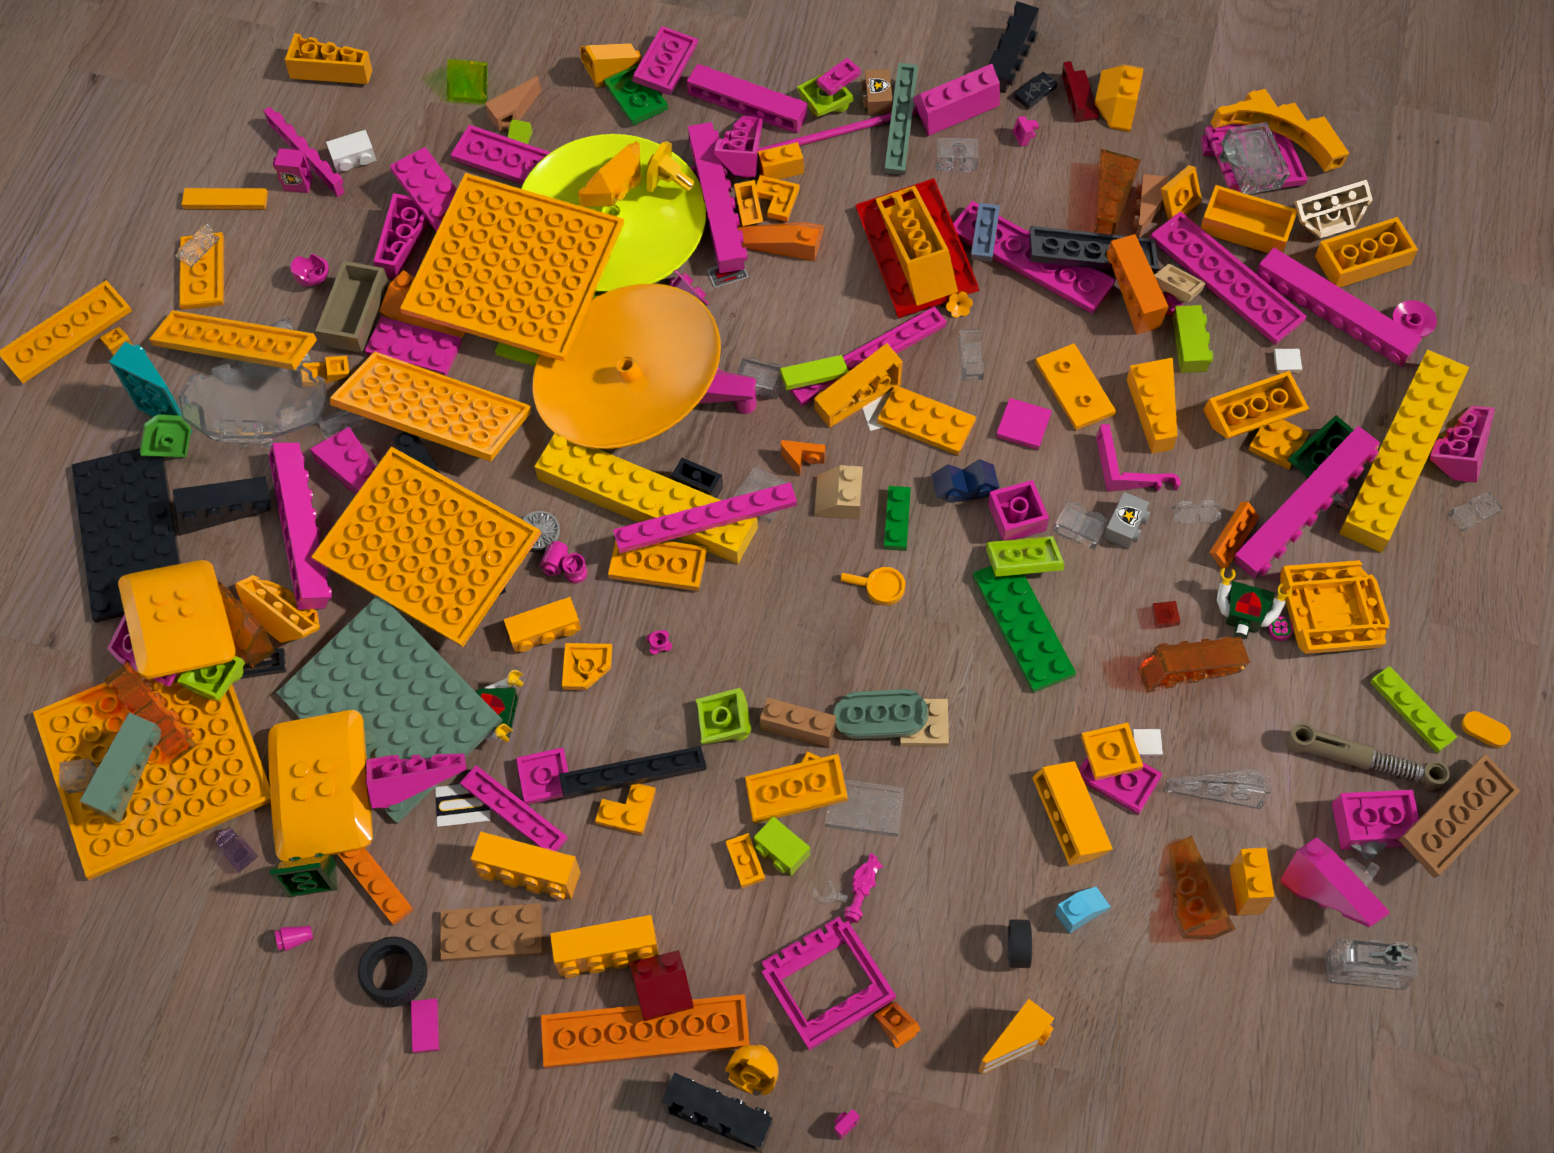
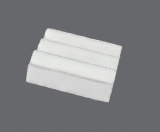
[1274,349,1302,374]
[1132,729,1163,757]

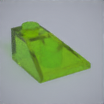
[447,58,488,103]

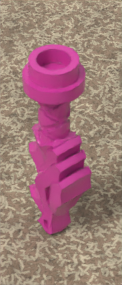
[844,853,884,923]

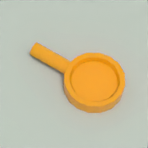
[840,567,905,606]

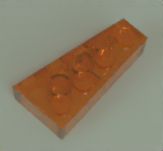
[1139,636,1250,693]

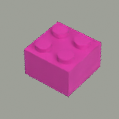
[988,480,1049,541]

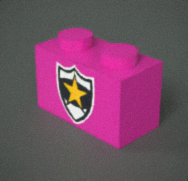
[273,148,313,193]

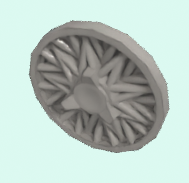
[522,511,560,550]

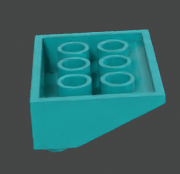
[109,342,193,435]

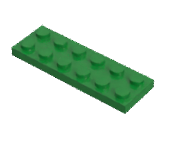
[972,565,1076,693]

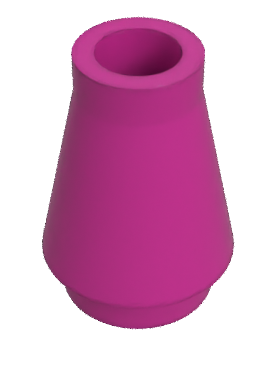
[274,925,313,952]

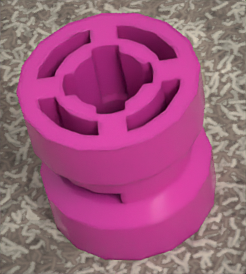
[562,553,587,584]

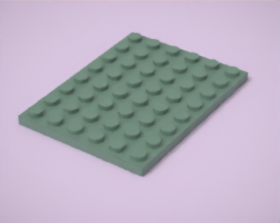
[277,597,503,823]

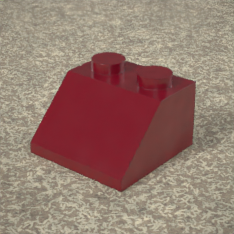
[629,950,694,1022]

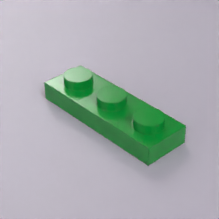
[884,486,911,551]

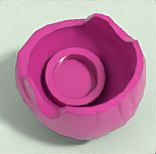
[290,254,329,287]

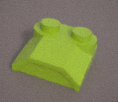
[797,71,853,116]
[177,656,245,701]
[696,688,751,745]

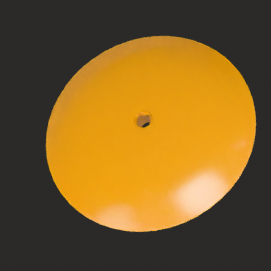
[533,284,721,449]

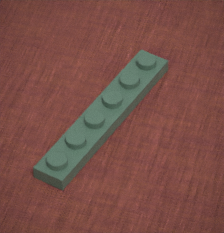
[884,63,918,175]

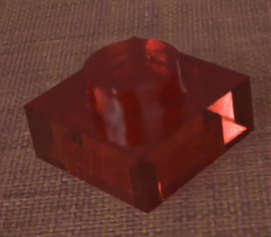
[1151,601,1181,628]

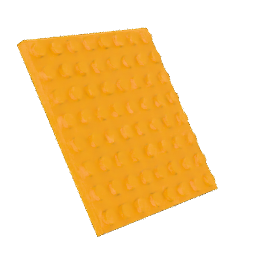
[400,173,624,362]
[33,670,271,880]

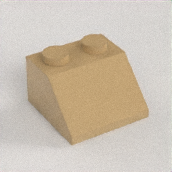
[814,465,863,519]

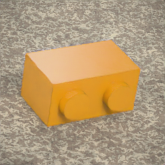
[758,142,804,179]

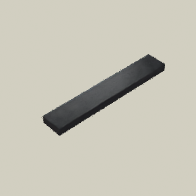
[559,746,706,799]

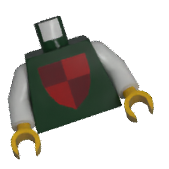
[1217,568,1292,639]
[476,670,524,743]

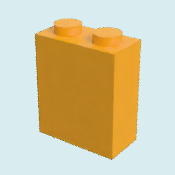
[1230,848,1275,916]

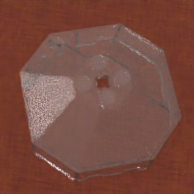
[178,361,327,447]

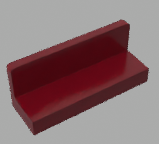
[1061,61,1099,123]

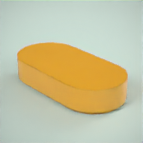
[1461,711,1511,748]

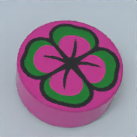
[1268,617,1293,641]

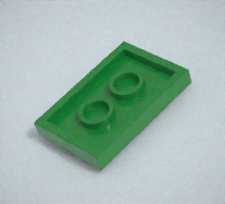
[604,64,668,126]

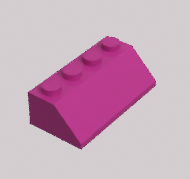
[912,64,1000,136]

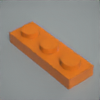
[1209,502,1259,568]

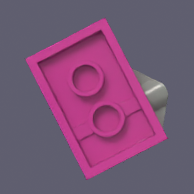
[1331,790,1419,859]

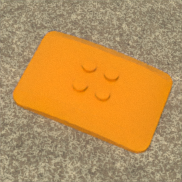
[118,560,236,679]
[268,710,373,862]

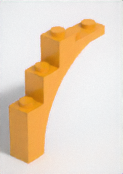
[1210,89,1350,172]

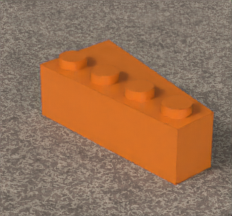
[1107,234,1169,335]

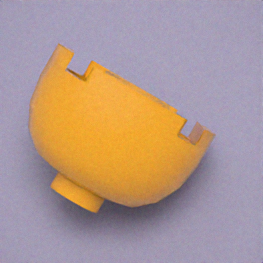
[725,1045,779,1095]

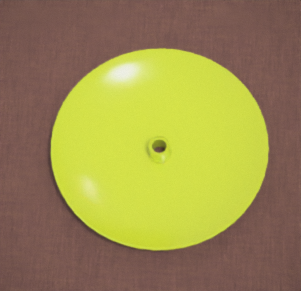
[521,134,706,292]

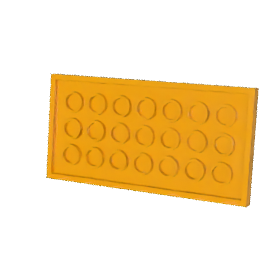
[330,352,531,462]

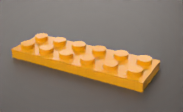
[0,280,132,384]

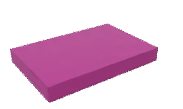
[1079,757,1163,815]

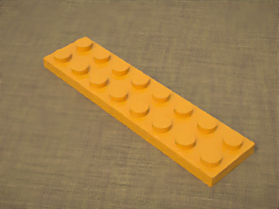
[149,310,317,370]

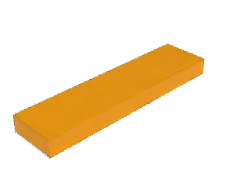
[181,188,268,210]

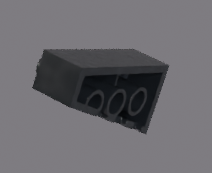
[988,1,1039,93]
[172,476,271,536]
[662,1072,773,1152]

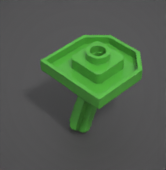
[140,414,191,457]

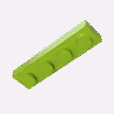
[1370,666,1457,754]

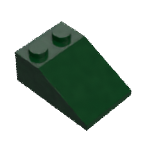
[1287,415,1354,478]
[270,853,338,898]

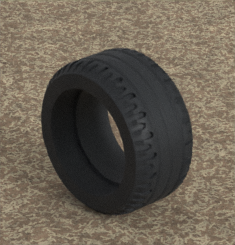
[358,936,428,1007]

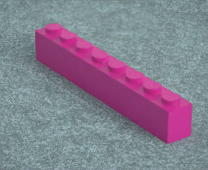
[688,122,748,273]
[1256,248,1422,367]
[1234,426,1380,579]
[268,443,332,610]

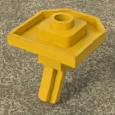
[647,141,694,193]

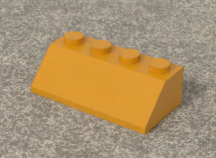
[1203,371,1309,439]

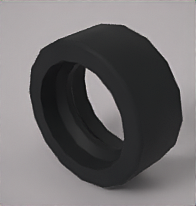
[1008,919,1032,968]

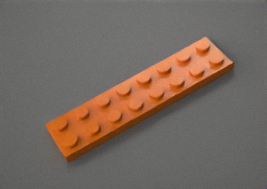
[541,994,750,1069]

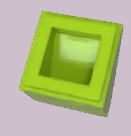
[508,119,533,144]

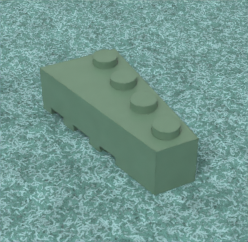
[80,713,161,823]

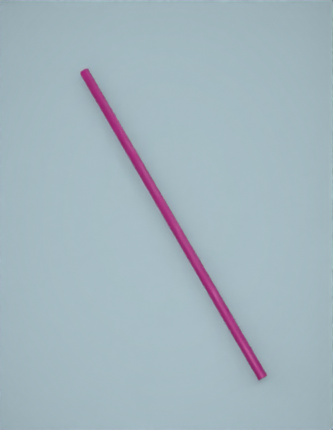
[690,107,919,174]

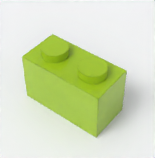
[754,816,810,876]

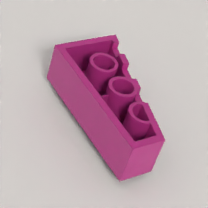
[374,193,430,279]
[310,427,376,495]

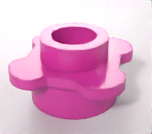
[646,630,672,655]

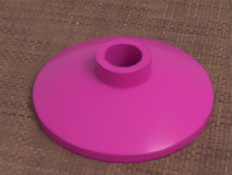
[1392,300,1437,338]

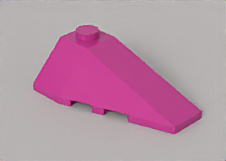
[714,116,763,178]
[1430,406,1495,483]
[366,753,467,809]
[1281,837,1389,928]

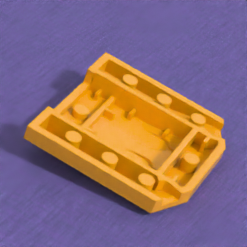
[1280,560,1390,654]

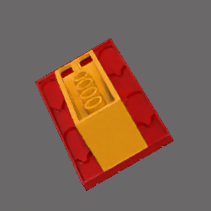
[855,178,980,318]

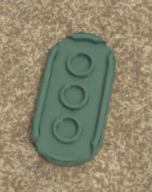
[833,689,929,739]

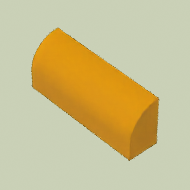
[1032,761,1113,866]

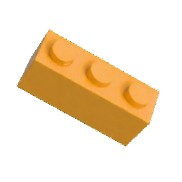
[504,597,581,653]

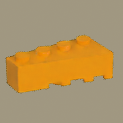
[814,343,903,428]
[1126,358,1177,454]

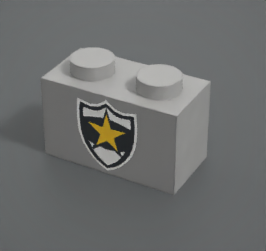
[1104,492,1151,549]

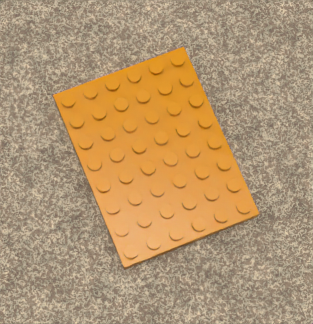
[312,446,542,647]

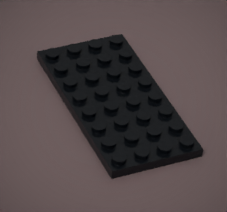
[72,448,181,623]

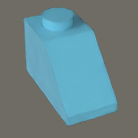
[1055,887,1111,934]

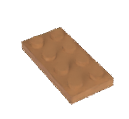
[441,903,543,962]

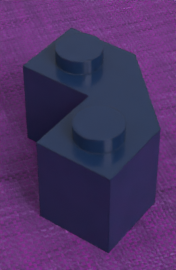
[931,459,1000,503]

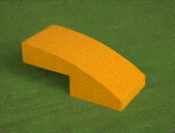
[302,356,350,386]

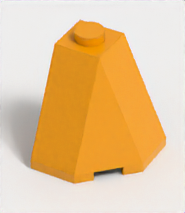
[579,43,642,88]

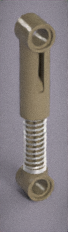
[1286,723,1450,792]

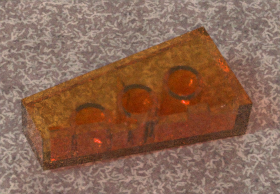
[1094,148,1141,235]
[104,662,197,763]

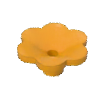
[946,291,973,318]

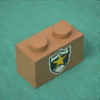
[861,69,893,115]

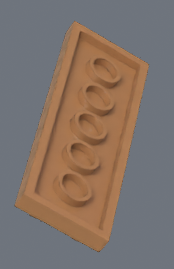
[1398,754,1520,878]

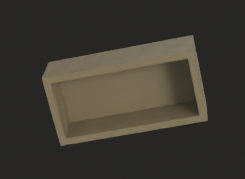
[316,261,388,353]

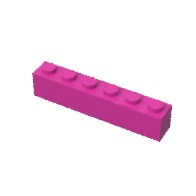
[687,64,807,134]

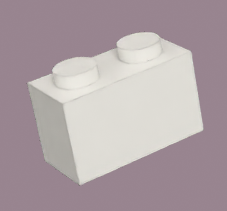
[326,130,376,173]

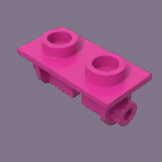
[669,269,709,305]

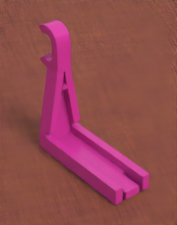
[1096,424,1181,491]

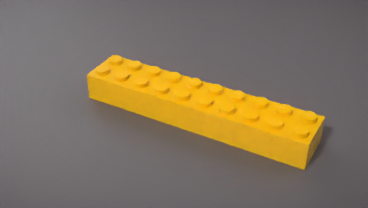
[1339,349,1469,553]
[535,433,758,564]

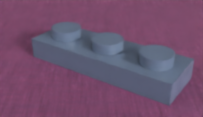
[971,203,1000,262]

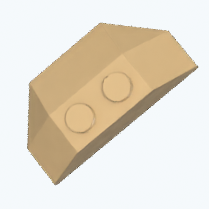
[1295,180,1373,239]

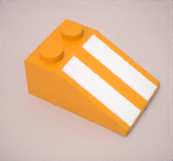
[978,999,1054,1074]

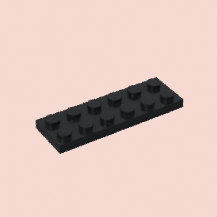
[1028,226,1159,275]

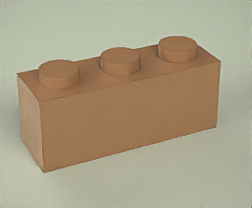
[760,697,836,748]

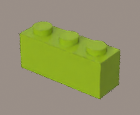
[1172,305,1213,373]

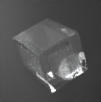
[59,759,98,794]

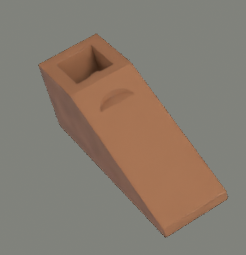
[485,76,541,132]
[1133,174,1169,237]

